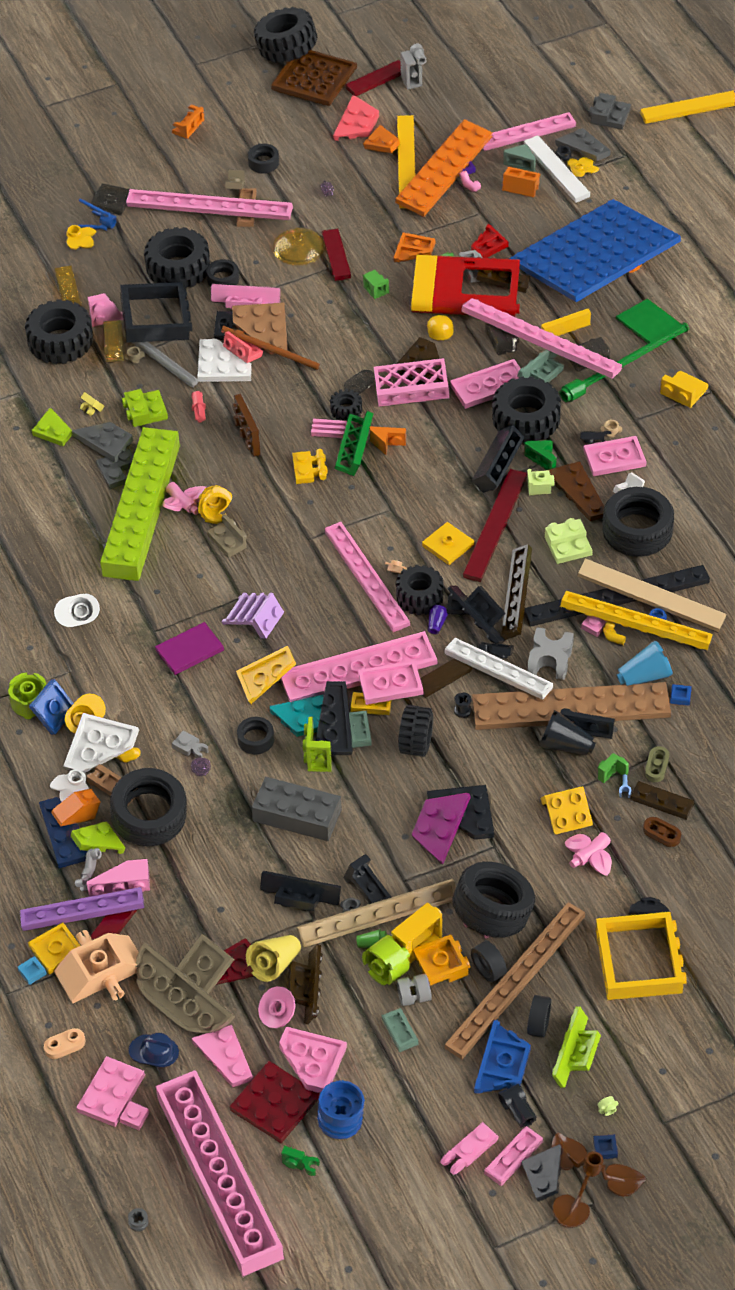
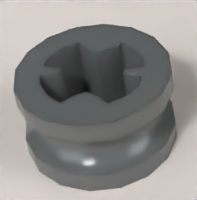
[128,1208,149,1231]

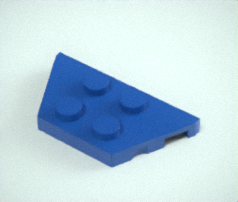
[474,1020,531,1094]

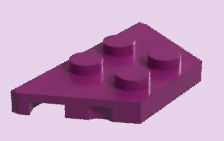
[411,793,471,864]

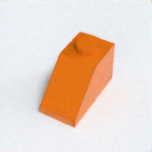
[51,789,101,826]

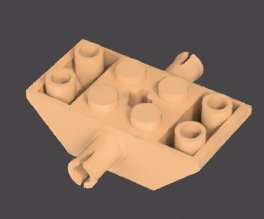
[54,930,139,1004]

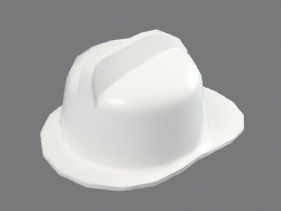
[54,594,100,627]

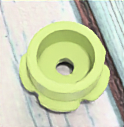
[597,1096,618,1116]

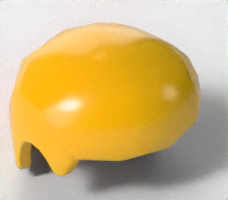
[427,315,454,340]

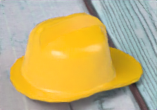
[65,693,106,734]

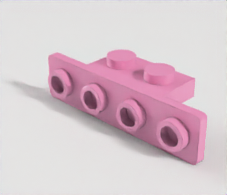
[211,284,280,310]

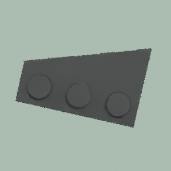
[555,128,610,161]

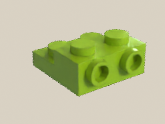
[122,389,168,427]

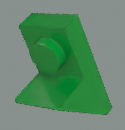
[524,440,557,470]

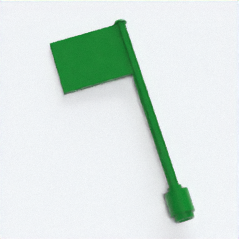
[559,298,689,403]

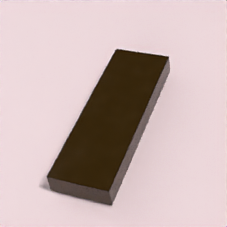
[420,658,472,698]

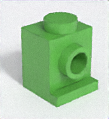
[363,270,389,299]

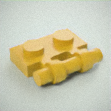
[292,449,328,484]

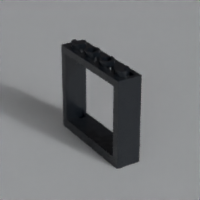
[120,282,192,343]

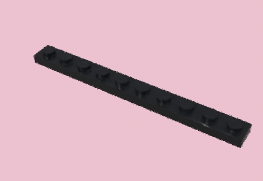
[524,565,710,627]

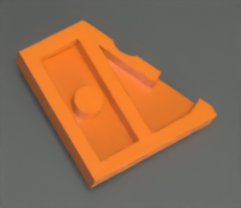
[363,125,400,153]
[393,232,436,263]

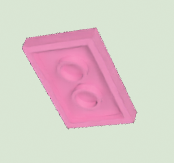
[583,436,646,476]
[358,660,423,705]
[76,1056,145,1127]

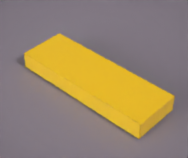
[541,309,591,336]

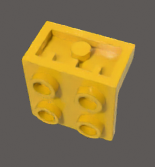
[541,786,593,835]

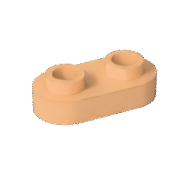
[44,1028,85,1059]

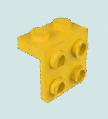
[660,371,708,408]

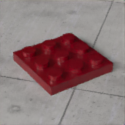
[229,1061,320,1144]

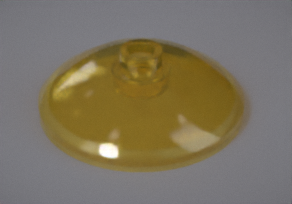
[273,227,324,265]

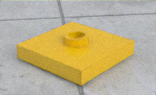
[422,522,474,565]
[28,923,81,975]

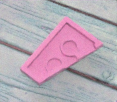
[192,1025,253,1087]

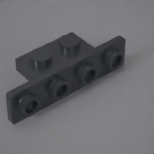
[447,586,506,644]
[260,871,341,911]

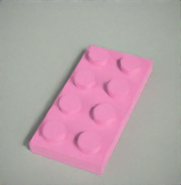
[450,359,521,409]

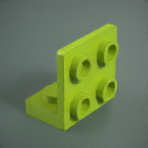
[303,717,332,772]

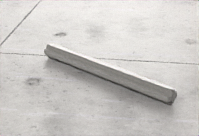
[123,330,198,387]

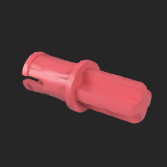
[191,391,206,423]

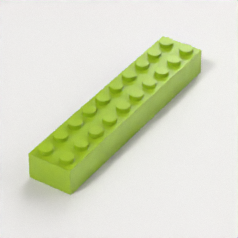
[100,427,180,581]

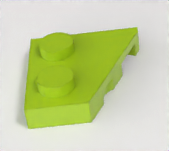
[32,408,72,446]
[71,821,125,854]

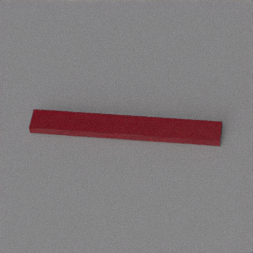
[463,469,527,582]

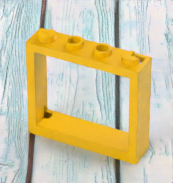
[596,912,687,1000]

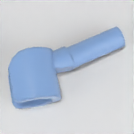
[619,774,631,798]

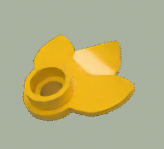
[568,157,599,177]
[66,225,96,250]

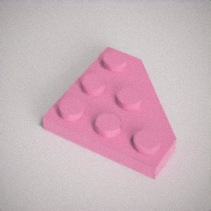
[279,1027,347,1093]

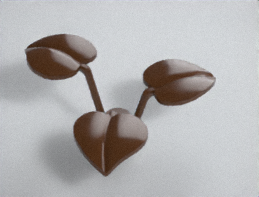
[551,1132,646,1228]

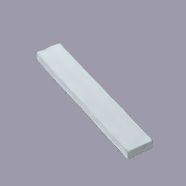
[524,135,590,203]
[445,638,553,700]

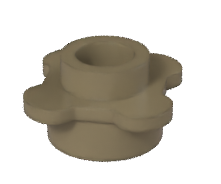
[124,346,145,364]

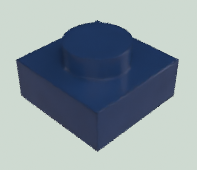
[593,1135,618,1159]

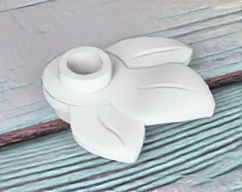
[50,769,89,802]

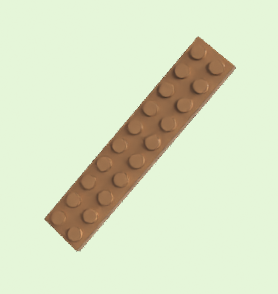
[472,682,671,730]

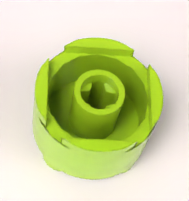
[8,673,47,719]
[362,935,410,986]

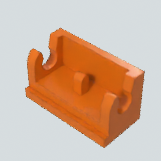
[172,105,204,139]
[502,167,540,197]

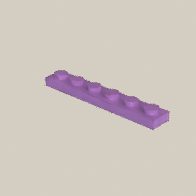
[20,887,144,931]

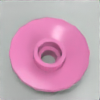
[258,986,295,1028]

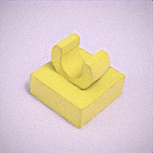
[80,392,105,416]

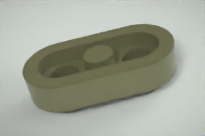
[645,746,669,782]

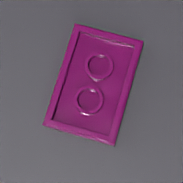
[155,622,224,675]

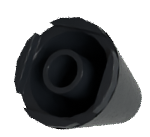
[539,710,596,756]

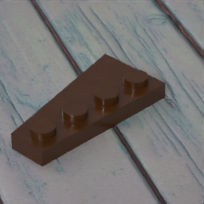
[546,461,604,522]

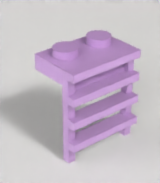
[222,593,284,638]

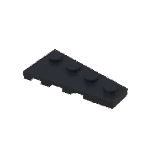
[315,681,353,755]

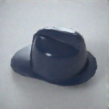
[129,1033,179,1067]

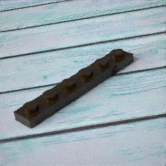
[501,544,532,640]

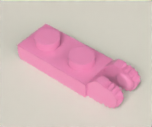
[440,1122,498,1175]

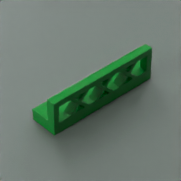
[334,411,374,476]

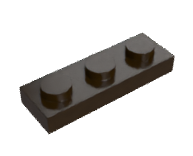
[476,270,530,293]
[631,781,694,820]

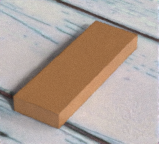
[237,188,257,227]

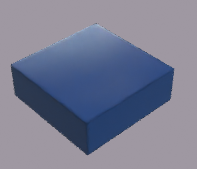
[670,684,692,706]

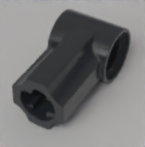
[498,1084,537,1128]

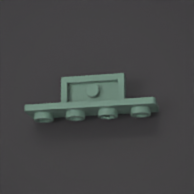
[517,349,564,383]

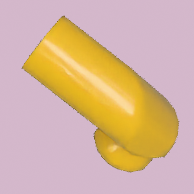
[603,621,626,645]
[115,747,141,763]

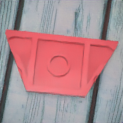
[333,96,379,141]

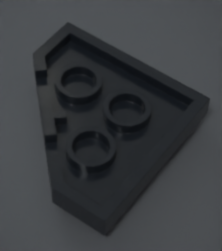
[427,785,494,840]

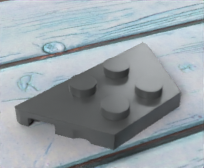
[72,422,133,462]

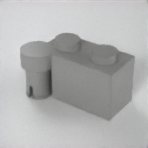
[401,44,427,89]

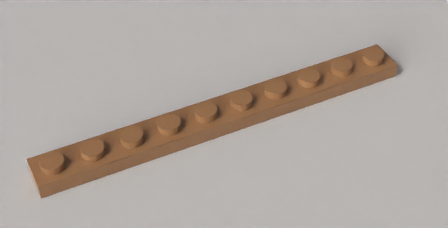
[445,902,585,1060]

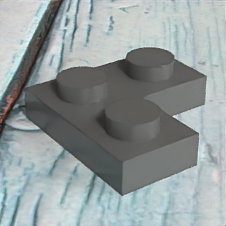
[96,449,134,489]

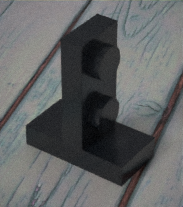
[343,854,392,904]

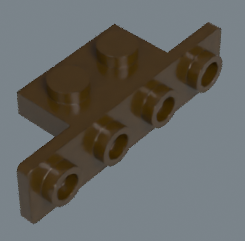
[287,944,323,1024]

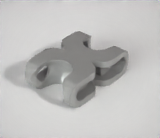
[528,627,574,680]

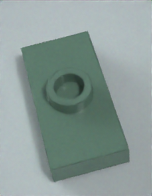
[349,711,372,748]
[382,1008,419,1052]

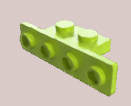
[552,1006,601,1088]

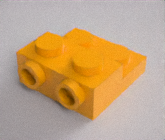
[413,934,471,986]

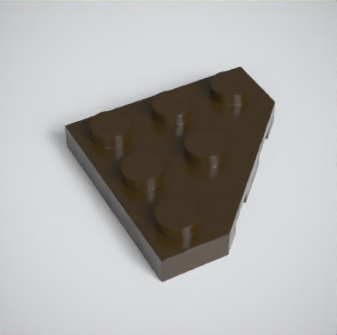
[396,337,444,385]

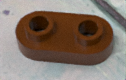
[643,817,681,847]

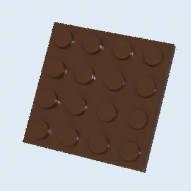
[271,50,357,106]

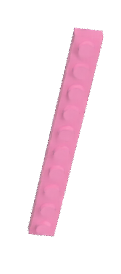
[126,189,293,220]
[462,298,622,378]

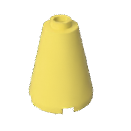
[246,935,301,982]

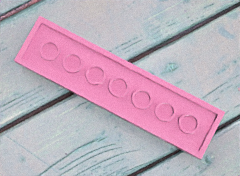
[280,631,437,702]

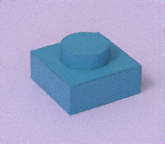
[17,956,47,985]

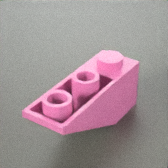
[87,859,150,896]

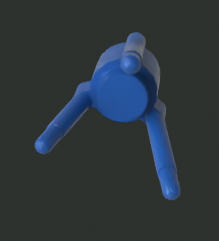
[78,199,117,231]

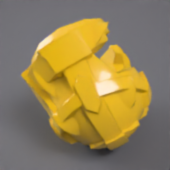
[198,485,232,524]

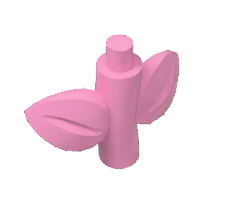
[162,482,206,515]
[565,832,611,876]

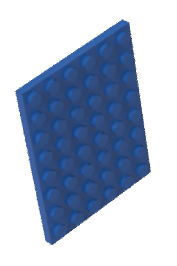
[510,199,681,302]

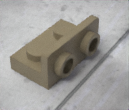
[207,514,247,558]

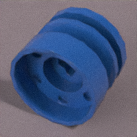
[317,1080,365,1139]

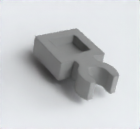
[172,731,209,760]

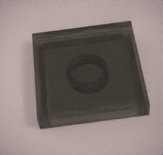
[90,183,130,215]

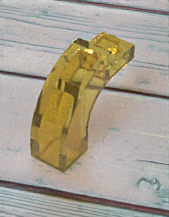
[103,320,124,362]

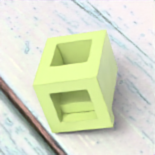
[527,469,554,495]

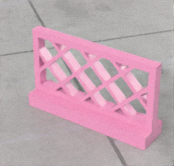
[374,358,449,407]

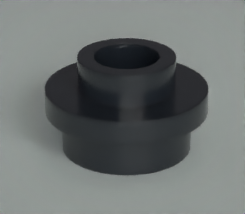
[555,146,572,161]

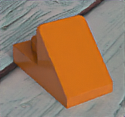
[370,426,406,455]

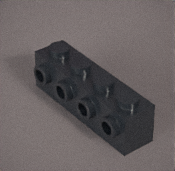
[471,425,524,493]

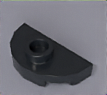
[628,897,669,916]

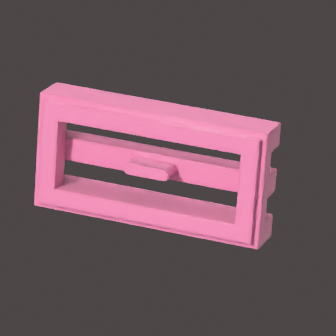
[311,419,347,438]

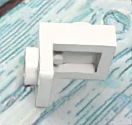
[613,473,645,493]

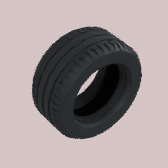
[603,487,674,557]
[110,768,187,847]
[452,861,535,938]

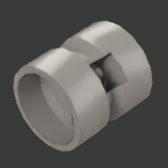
[396,974,432,1007]

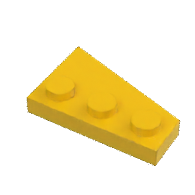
[236,646,296,704]

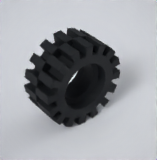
[330,389,362,421]

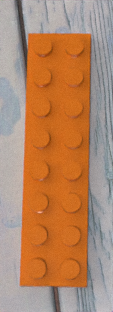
[395,119,493,217]

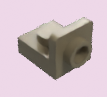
[225,169,245,189]

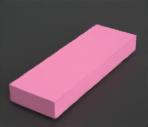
[484,1126,543,1186]

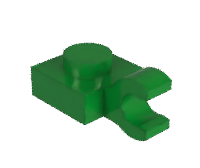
[281,1146,320,1176]

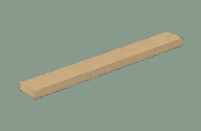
[578,558,726,632]
[297,879,456,948]

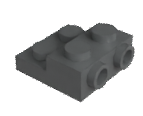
[589,93,631,130]

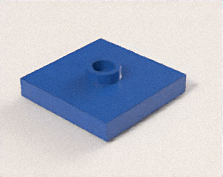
[29,679,74,735]

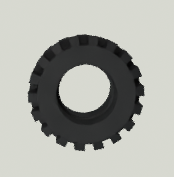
[396,565,444,615]
[398,705,434,757]

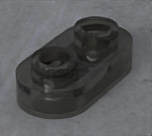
[344,370,375,394]

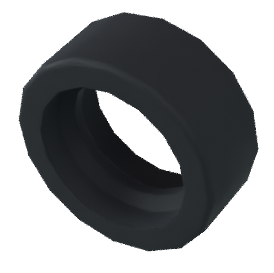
[248,143,279,174]
[206,259,239,287]
[237,716,274,755]
[471,940,507,983]
[527,995,552,1038]

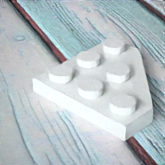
[198,339,252,382]
[63,713,139,773]

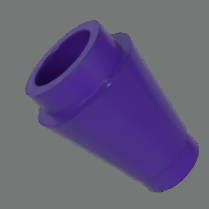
[428,605,448,635]

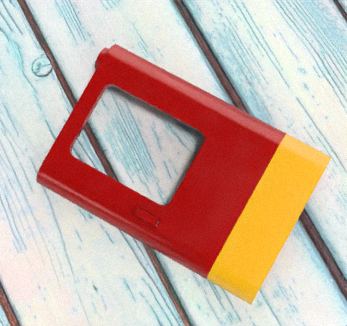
[411,255,520,317]

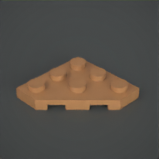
[232,303,287,355]

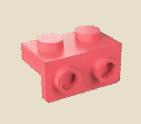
[223,331,263,363]

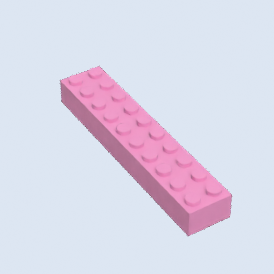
[156,1070,284,1277]

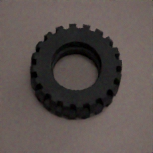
[254,7,318,63]
[144,227,210,289]
[25,299,94,364]
[492,376,561,444]

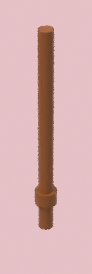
[221,326,320,370]

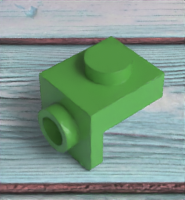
[597,753,629,783]

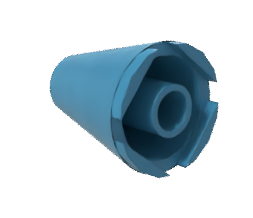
[616,641,673,686]

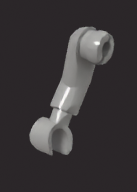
[75,848,102,891]

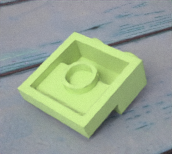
[545,518,593,564]

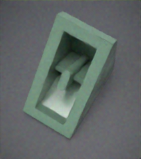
[503,144,536,172]

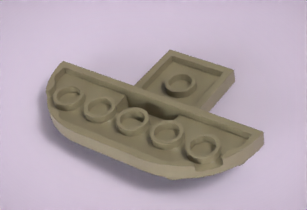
[135,934,236,1034]

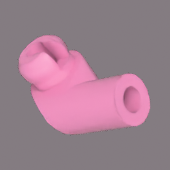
[459,171,481,192]

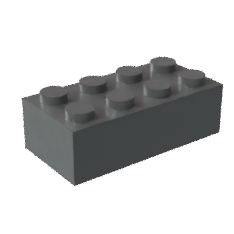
[252,776,342,841]

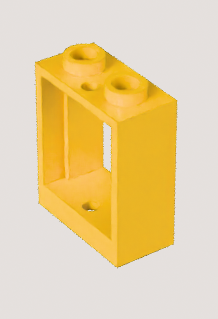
[391,902,442,965]

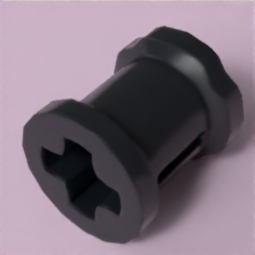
[454,692,472,718]

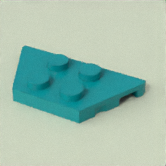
[270,694,324,737]

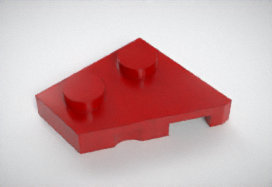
[471,224,509,258]

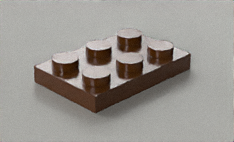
[232,394,261,457]

